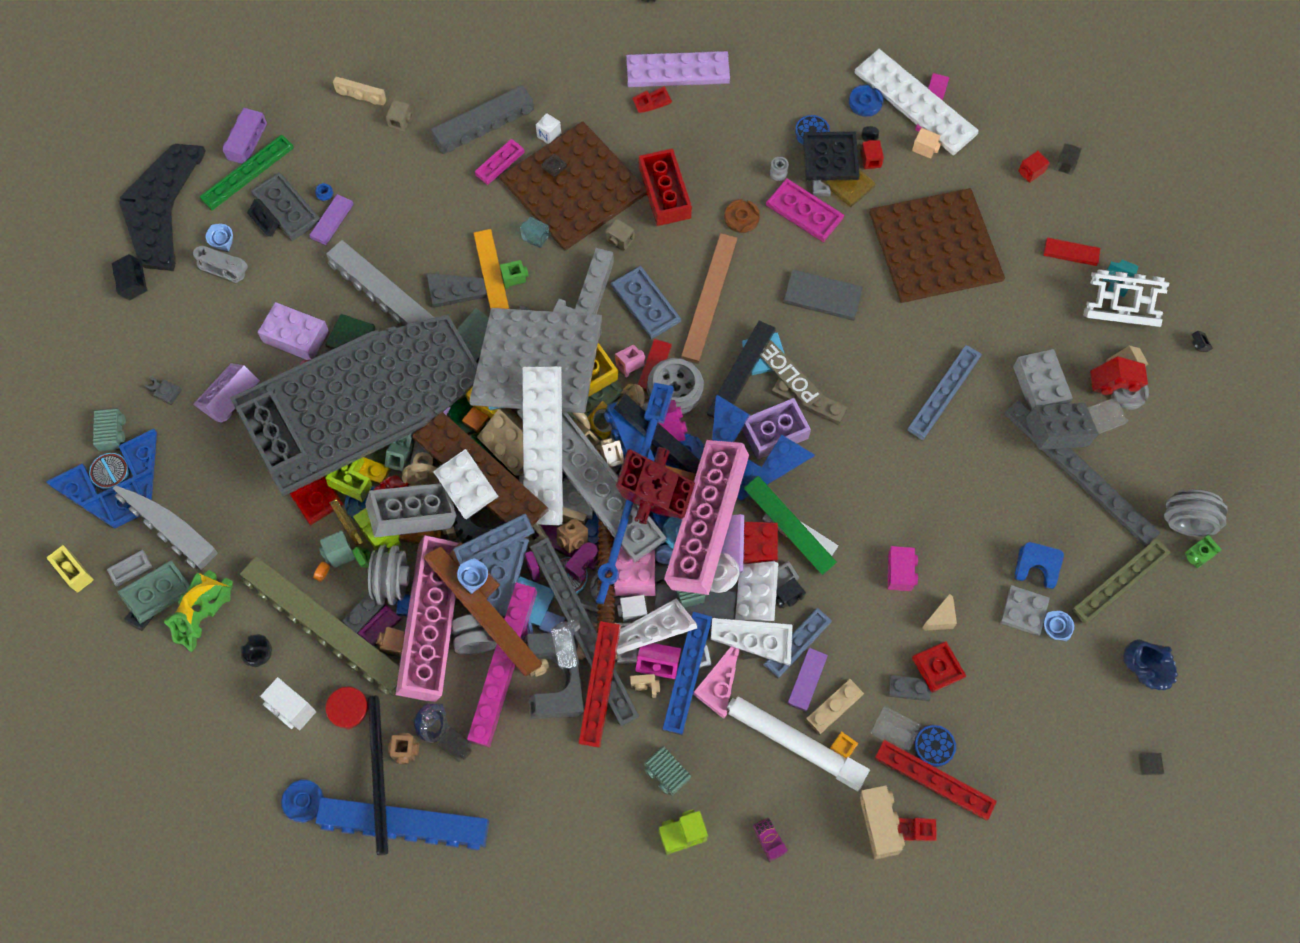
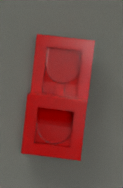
[632,86,672,113]
[897,818,937,841]

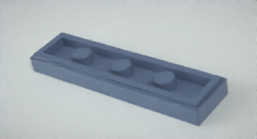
[453,513,535,565]
[764,608,832,679]

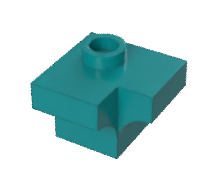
[1103,259,1139,297]

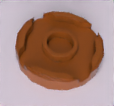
[724,199,760,233]

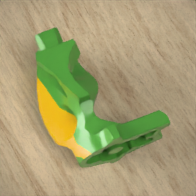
[164,570,233,652]

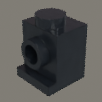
[776,578,806,609]

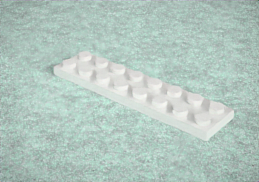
[855,49,979,156]
[523,367,563,525]

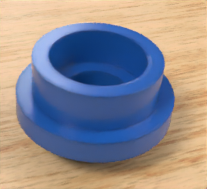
[315,183,333,201]

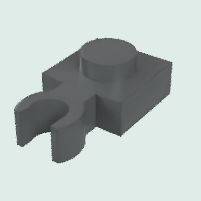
[145,377,181,405]

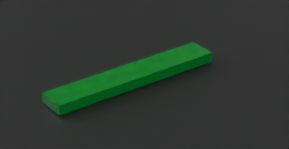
[199,134,294,210]
[744,476,837,575]

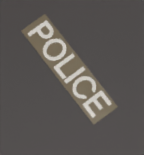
[761,340,824,407]

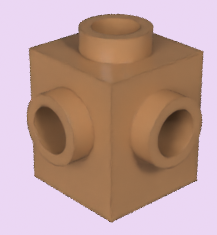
[556,518,588,553]
[388,733,419,765]

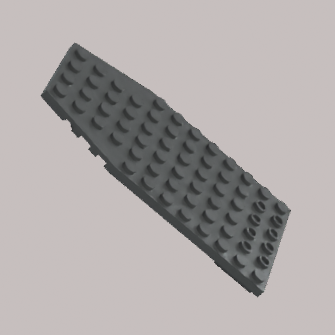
[230,315,478,497]

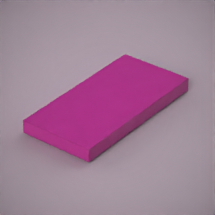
[766,178,844,243]

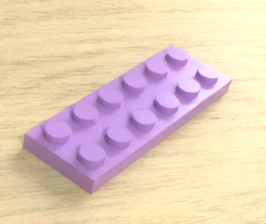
[627,51,730,87]

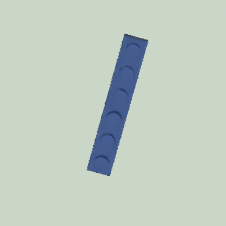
[662,612,712,735]

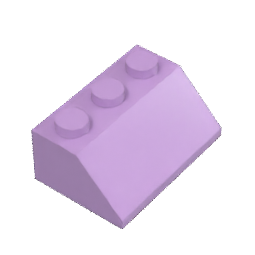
[193,363,260,422]
[721,514,744,573]

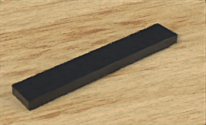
[707,320,776,418]
[614,393,700,474]

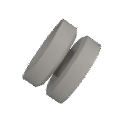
[451,614,497,655]

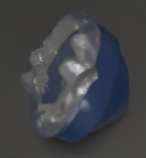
[414,704,449,743]

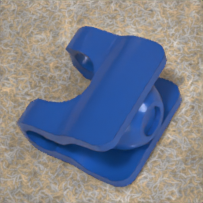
[1014,542,1064,589]

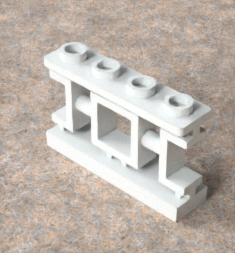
[1083,269,1169,327]

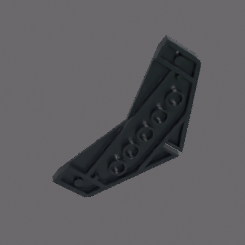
[119,144,206,271]

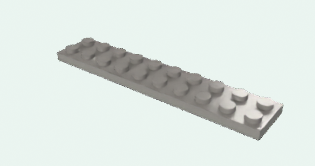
[518,409,667,563]

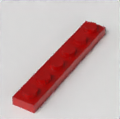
[579,621,621,748]
[874,740,997,821]

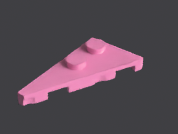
[693,647,739,719]

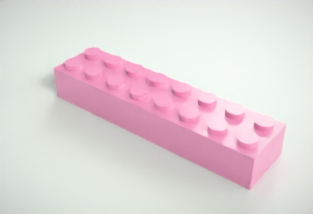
[664,440,749,595]
[395,535,459,702]

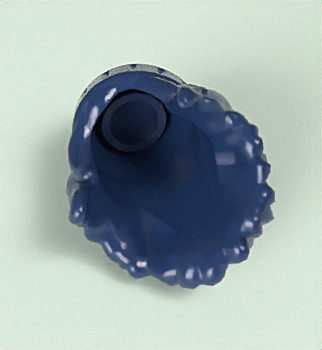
[1123,639,1178,690]

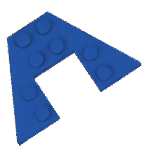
[712,395,815,500]
[46,429,157,529]

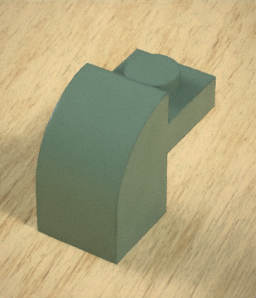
[385,432,415,472]

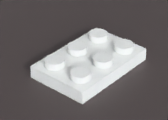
[433,449,499,519]
[735,561,778,622]

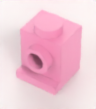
[615,345,645,378]

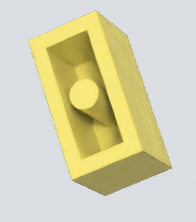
[46,545,94,593]

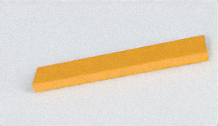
[473,229,509,309]

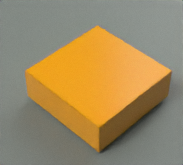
[830,731,858,758]

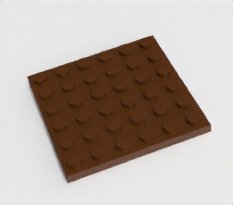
[500,121,647,251]
[869,188,1005,303]

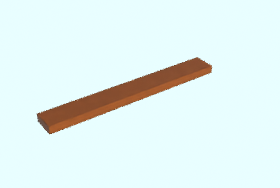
[424,547,542,676]

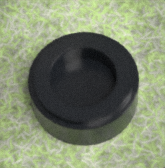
[861,126,879,141]

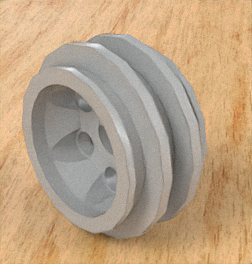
[647,358,704,414]
[1164,489,1228,537]
[368,545,410,605]

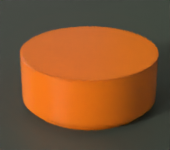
[313,561,330,582]

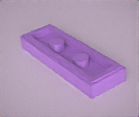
[310,194,353,245]
[787,648,828,712]

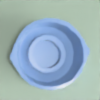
[206,224,233,252]
[457,558,488,594]
[1044,611,1074,642]

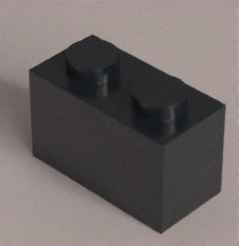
[112,254,147,300]

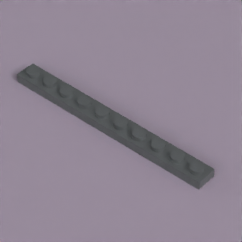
[1004,400,1161,547]
[530,537,640,726]

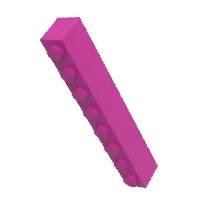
[467,583,537,748]

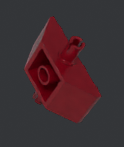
[616,447,695,524]

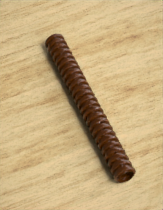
[597,517,615,633]

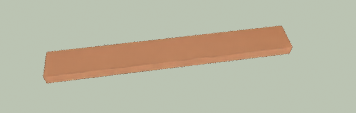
[681,233,738,364]

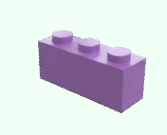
[223,108,267,164]

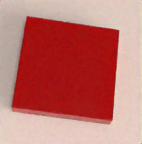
[290,476,343,526]
[912,641,966,693]

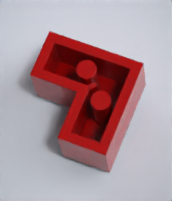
[1090,356,1148,395]

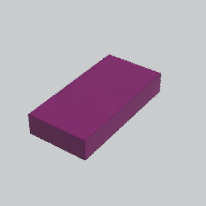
[525,551,540,583]
[358,605,401,647]

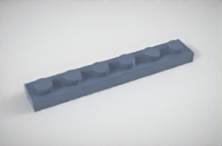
[907,345,982,440]

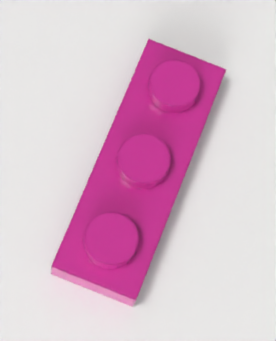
[475,139,524,185]

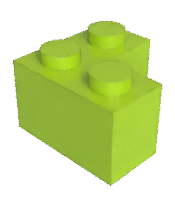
[326,457,372,503]
[659,809,708,855]

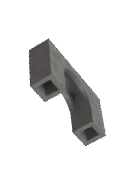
[522,633,585,719]

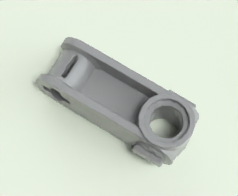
[193,246,248,282]

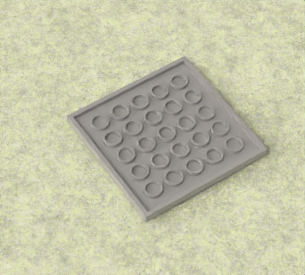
[470,308,602,413]

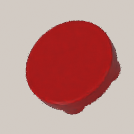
[326,687,368,729]

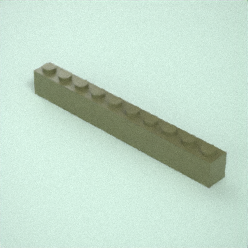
[240,556,400,696]

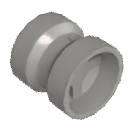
[770,157,789,181]

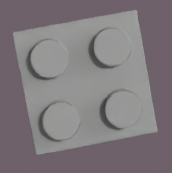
[1000,585,1050,636]

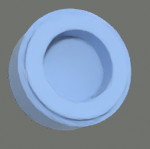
[655,545,673,564]

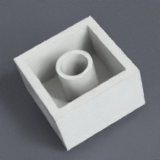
[260,677,316,731]

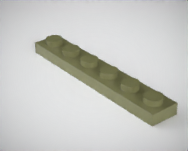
[1072,538,1171,625]

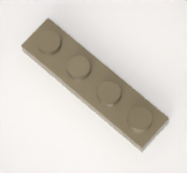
[771,377,848,425]

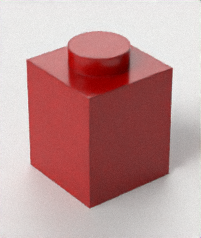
[860,140,884,170]
[1018,151,1050,183]

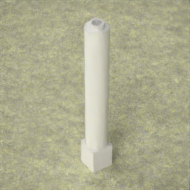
[727,696,870,791]

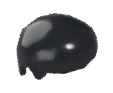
[241,634,272,667]

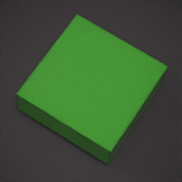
[352,547,371,568]

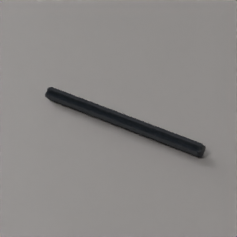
[368,695,388,856]

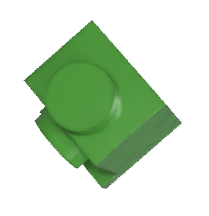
[500,260,529,289]
[1184,535,1222,569]

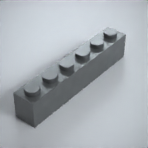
[431,85,534,154]

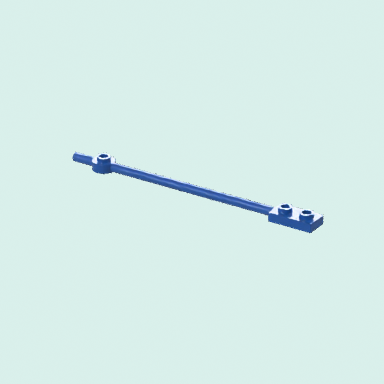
[596,383,674,604]

